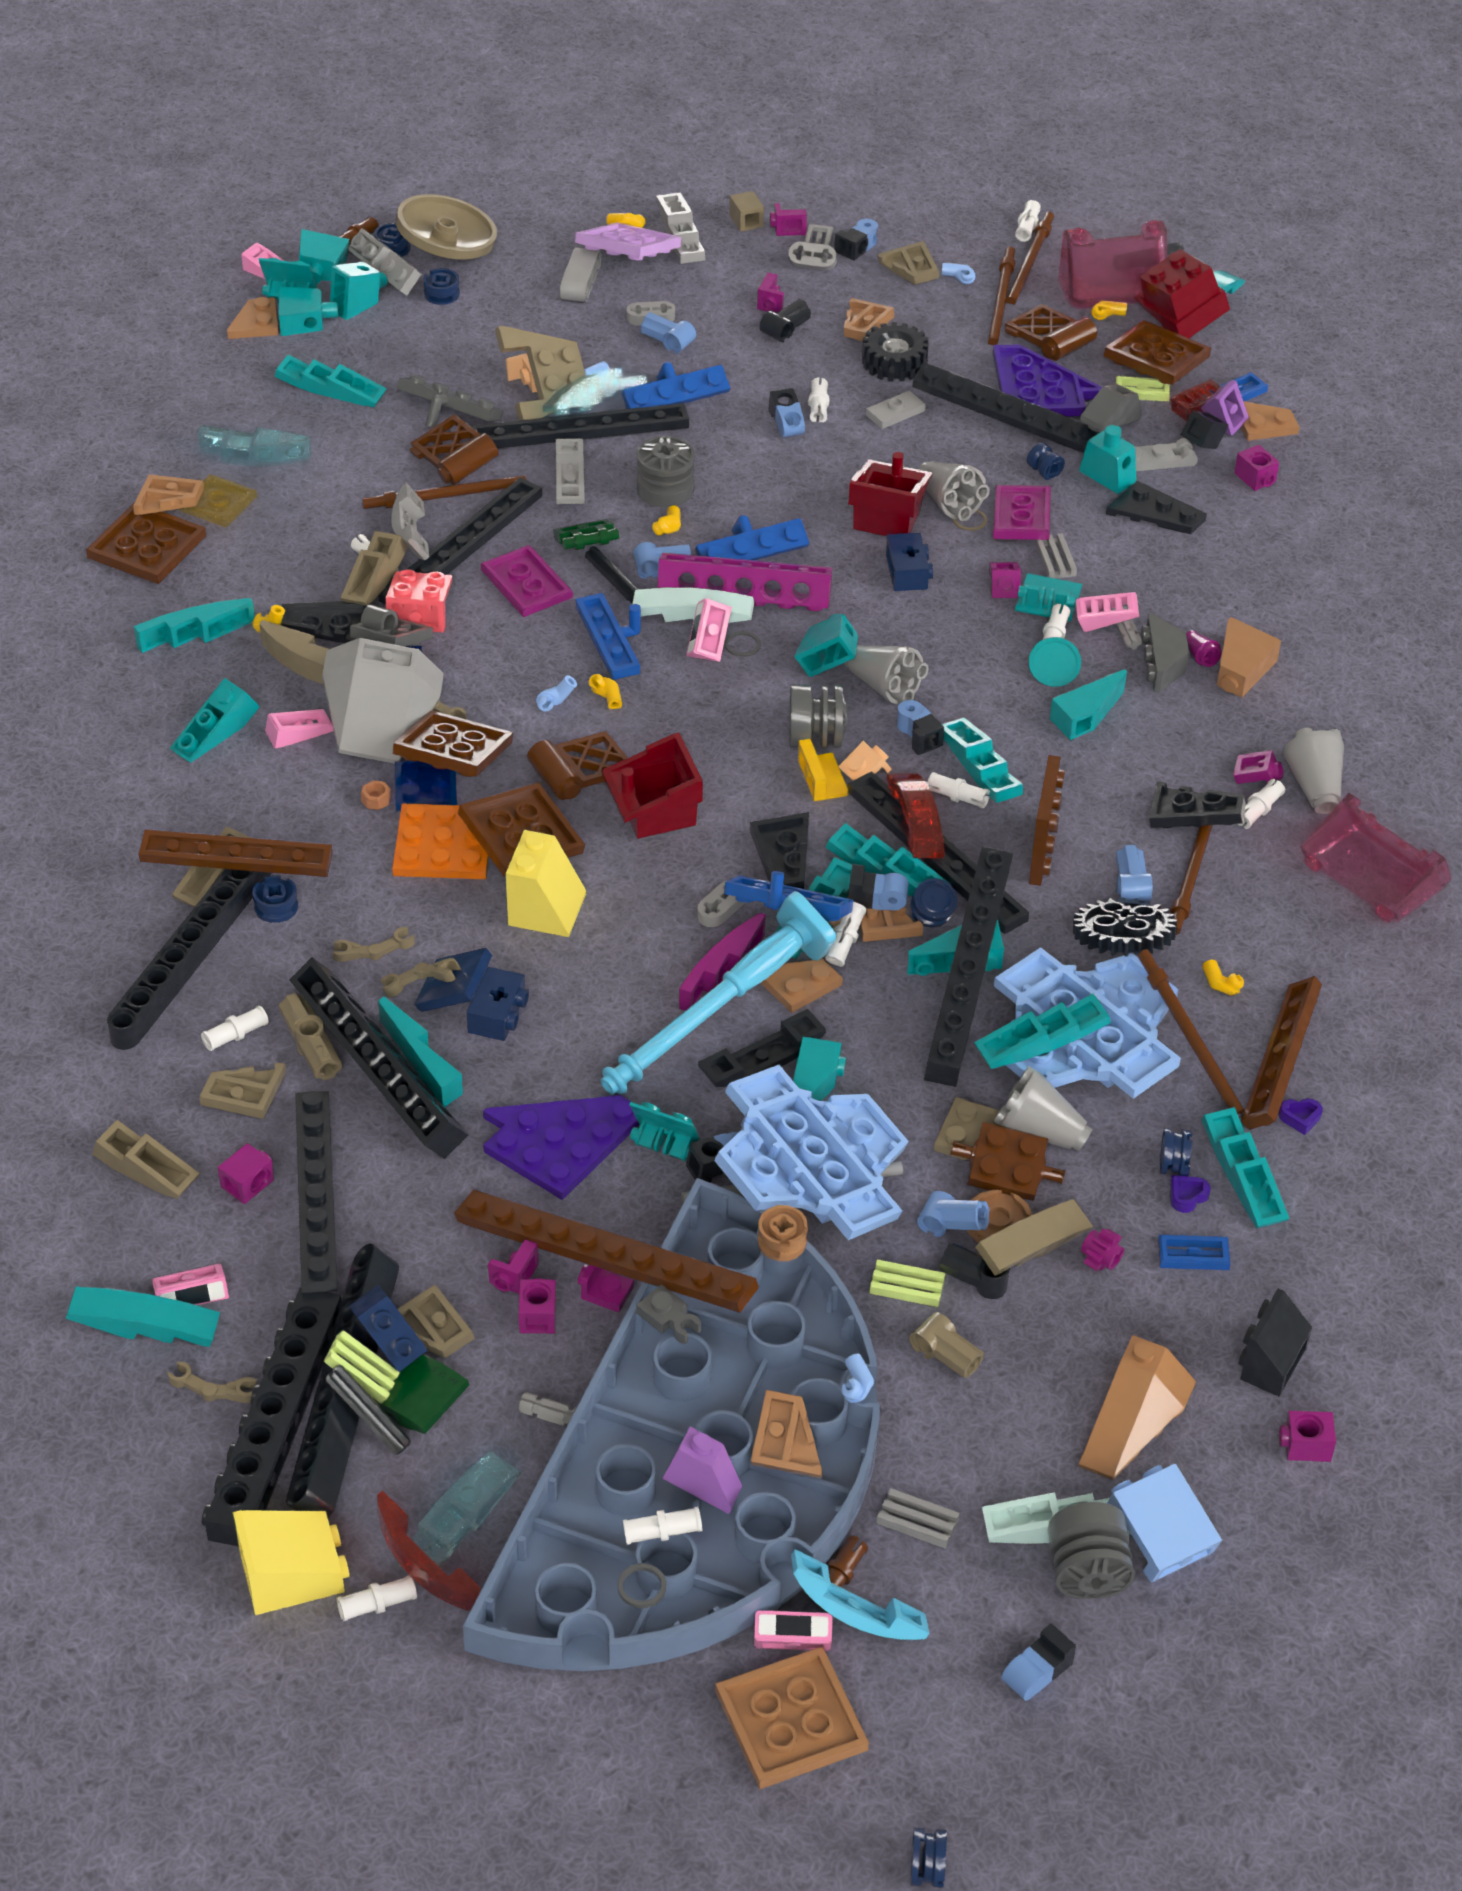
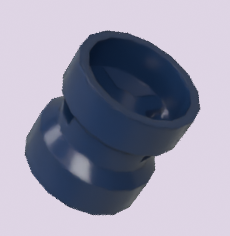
[1027,443,1065,480]

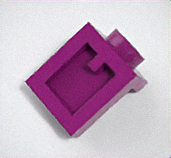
[770,203,807,236]
[757,272,784,313]
[989,562,1021,598]
[1233,750,1284,786]
[488,1239,539,1294]
[578,1265,634,1313]

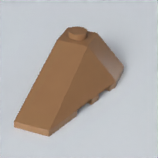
[1078,1335,1196,1480]

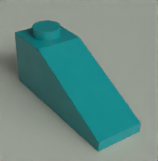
[793,1037,846,1101]

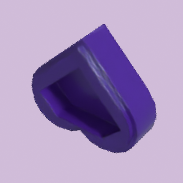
[1278,1098,1323,1135]
[1170,1175,1211,1213]

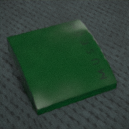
[373,1354,469,1434]

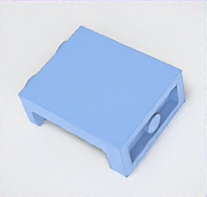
[1107,1463,1222,1583]

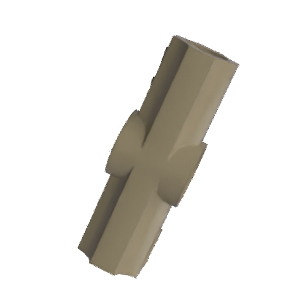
[278,993,342,1081]

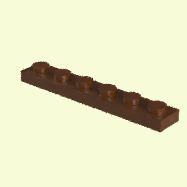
[138,829,333,877]
[1241,976,1322,1130]

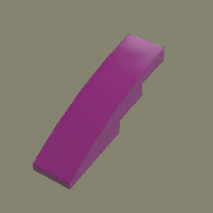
[679,913,766,1011]

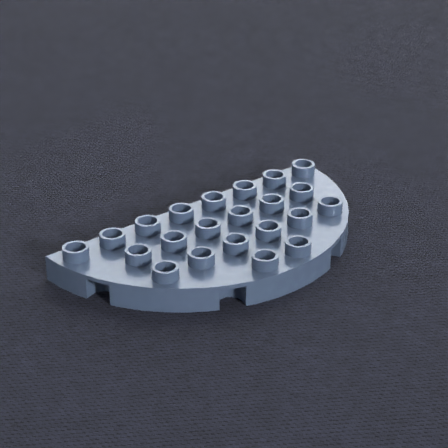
[463,1178,880,1671]

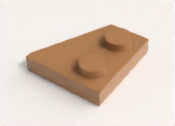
[227,297,279,339]
[844,298,895,342]
[1240,401,1300,441]
[133,474,204,515]
[859,907,923,942]
[761,959,843,1013]
[751,1390,823,1479]

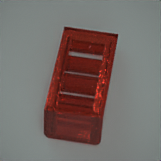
[1171,379,1221,422]

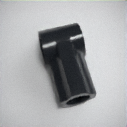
[760,299,811,342]
[939,1243,1010,1299]

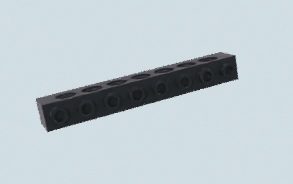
[924,846,1013,1087]
[289,957,468,1159]
[201,1287,341,1547]

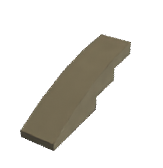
[975,1199,1093,1276]

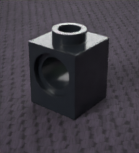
[1180,410,1229,449]

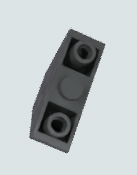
[1080,383,1142,432]
[1141,614,1189,692]

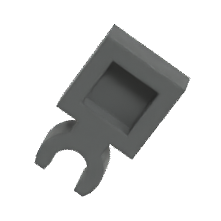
[636,1284,701,1344]

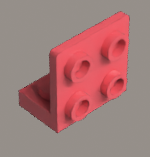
[386,570,452,632]

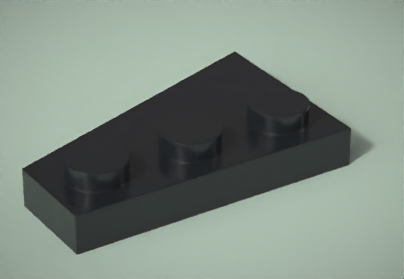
[1106,481,1207,534]
[281,601,369,643]
[1149,782,1246,828]
[750,812,809,889]

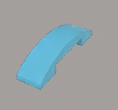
[791,1549,929,1640]

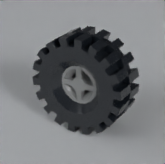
[862,322,929,382]

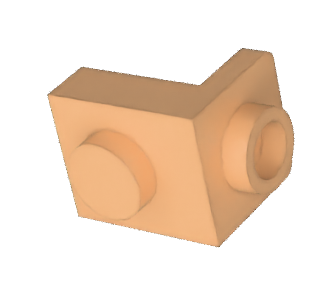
[838,741,892,781]

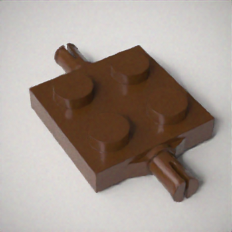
[950,1122,1066,1201]

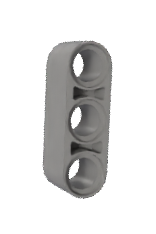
[560,247,601,303]

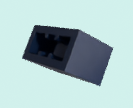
[886,532,933,591]
[466,967,529,1041]
[349,1285,427,1372]

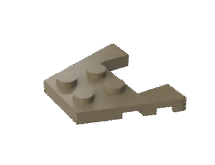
[495,326,590,420]

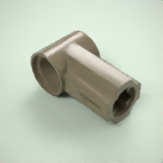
[909,1312,984,1378]

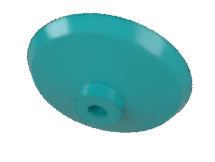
[1029,637,1081,687]

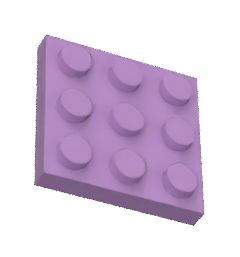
[575,222,681,260]

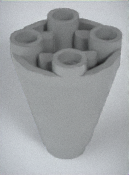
[918,461,990,521]
[845,645,928,705]
[1283,728,1344,814]
[993,1066,1092,1151]

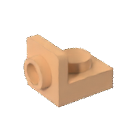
[506,353,537,393]

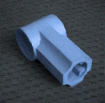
[641,312,696,354]
[633,542,691,579]
[1115,845,1153,902]
[917,1191,990,1237]

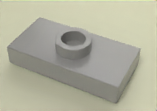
[866,390,925,429]

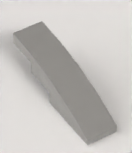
[656,193,705,264]

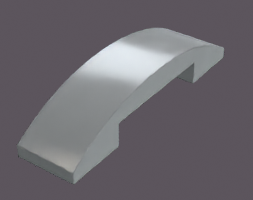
[556,439,585,504]
[391,483,429,560]

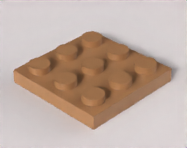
[715,1646,869,1790]

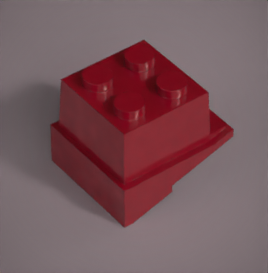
[1134,249,1230,338]
[848,452,933,536]
[602,732,703,839]

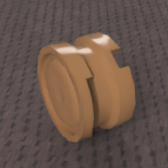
[758,1205,808,1261]

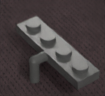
[397,374,503,428]

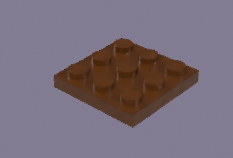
[1104,320,1212,385]
[86,502,206,584]
[393,710,513,777]
[1029,755,1065,886]
[458,782,585,877]

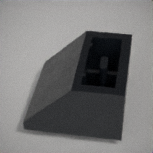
[1238,1288,1312,1397]

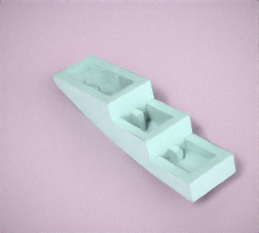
[633,588,754,623]
[982,1492,1131,1544]

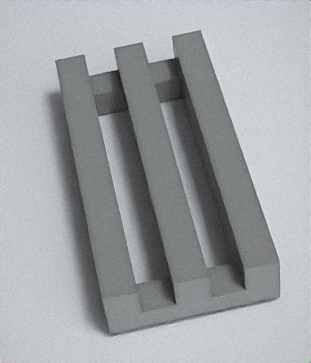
[801,224,834,262]
[1035,533,1077,578]
[876,1488,960,1549]

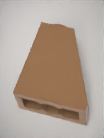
[1217,617,1281,698]

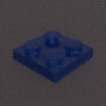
[395,761,457,811]

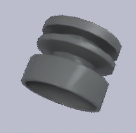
[637,436,695,508]
[790,684,847,748]
[1048,1502,1135,1599]

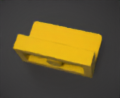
[798,739,848,802]

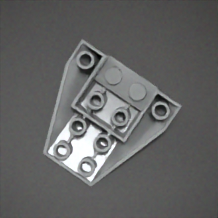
[322,638,444,764]

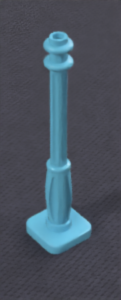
[600,891,836,1095]

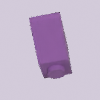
[1201,380,1249,436]
[662,1426,742,1514]

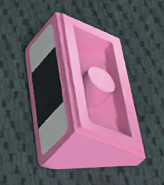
[686,598,732,662]
[152,1264,229,1305]
[754,1610,832,1651]

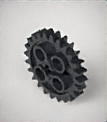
[1073,898,1177,957]

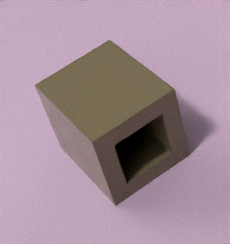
[729,191,764,232]

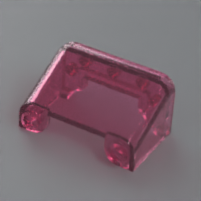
[1058,220,1168,309]
[1300,793,1452,923]

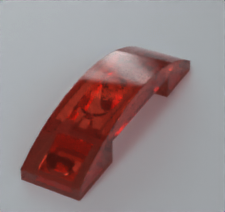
[886,773,945,858]
[377,1490,482,1611]

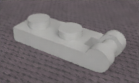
[1134,438,1198,471]

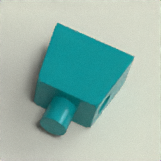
[299,229,349,284]
[330,262,387,321]
[279,286,338,336]
[1079,425,1136,494]
[794,613,858,677]

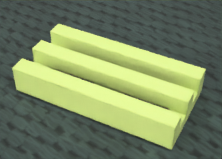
[1116,376,1170,401]
[869,1260,945,1307]
[324,1330,400,1404]

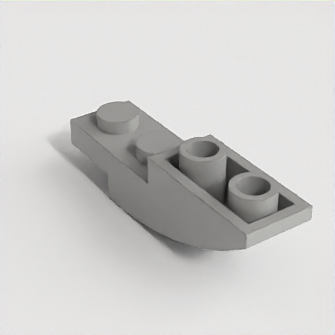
[348,228,421,295]

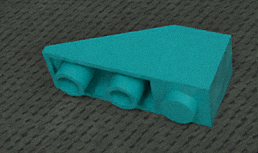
[1050,669,1127,740]
[169,678,260,763]
[906,920,1004,976]

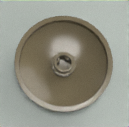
[395,194,497,260]

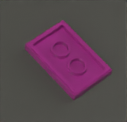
[993,485,1051,540]
[481,545,573,617]

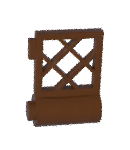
[1005,304,1097,361]
[409,414,499,485]
[527,731,628,800]

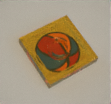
[180,474,257,528]

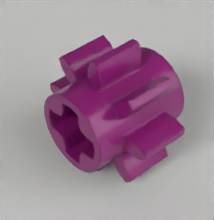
[1081,1228,1124,1272]

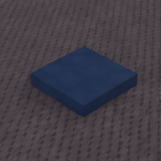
[414,948,492,1012]

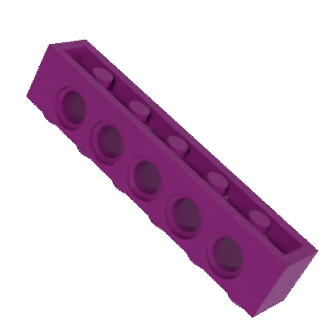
[657,552,833,611]

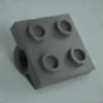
[350,605,433,647]

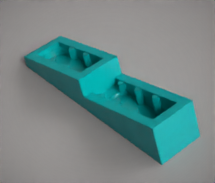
[378,996,463,1107]

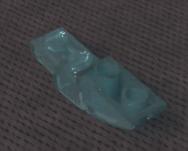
[543,367,648,416]
[198,425,311,466]
[396,1451,521,1585]

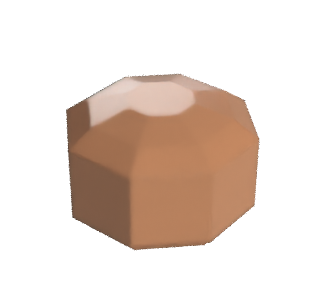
[361,781,391,810]

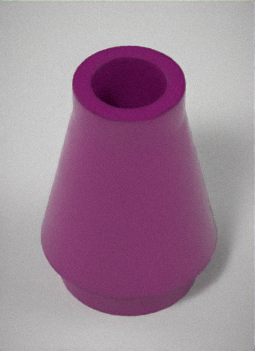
[1186,630,1222,667]

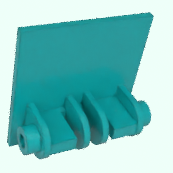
[259,258,318,299]
[1015,573,1083,622]
[629,1102,701,1162]

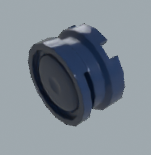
[374,223,411,257]
[423,268,460,305]
[252,875,298,923]
[910,878,958,928]
[1160,1128,1192,1176]
[910,1827,947,1888]

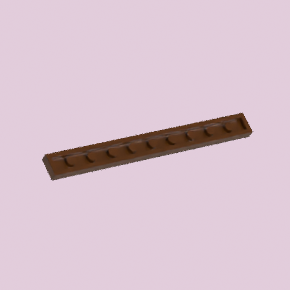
[454,1189,759,1313]

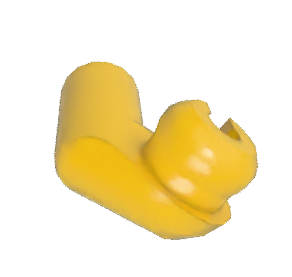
[606,213,646,228]
[1091,301,1127,320]
[652,505,681,536]
[252,605,285,633]
[588,674,622,709]
[1202,960,1244,996]

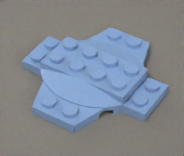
[994,948,1181,1099]
[714,1065,909,1240]

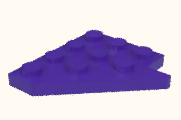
[993,344,1102,417]
[483,1095,640,1200]

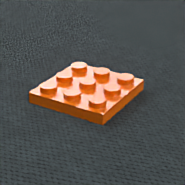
[392,804,489,879]

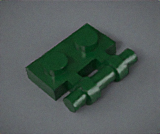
[553,519,619,550]

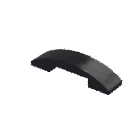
[698,1009,826,1087]

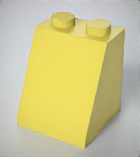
[506,830,586,937]
[233,1510,350,1615]

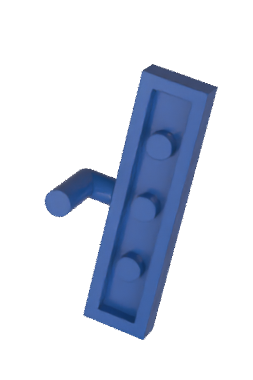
[622,362,731,409]
[695,515,810,561]
[575,593,641,680]
[724,871,853,921]

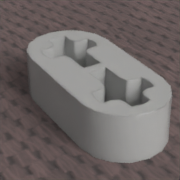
[789,242,837,270]
[626,301,676,326]
[697,881,745,927]

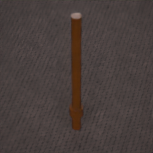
[1006,212,1054,305]
[988,246,1015,345]
[362,475,526,509]
[1170,825,1213,935]
[1137,949,1245,1115]

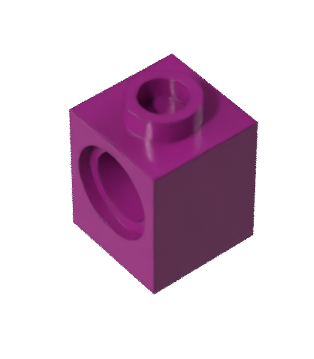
[1234,444,1279,491]
[218,1143,274,1205]
[518,1278,556,1334]
[1279,1410,1336,1462]

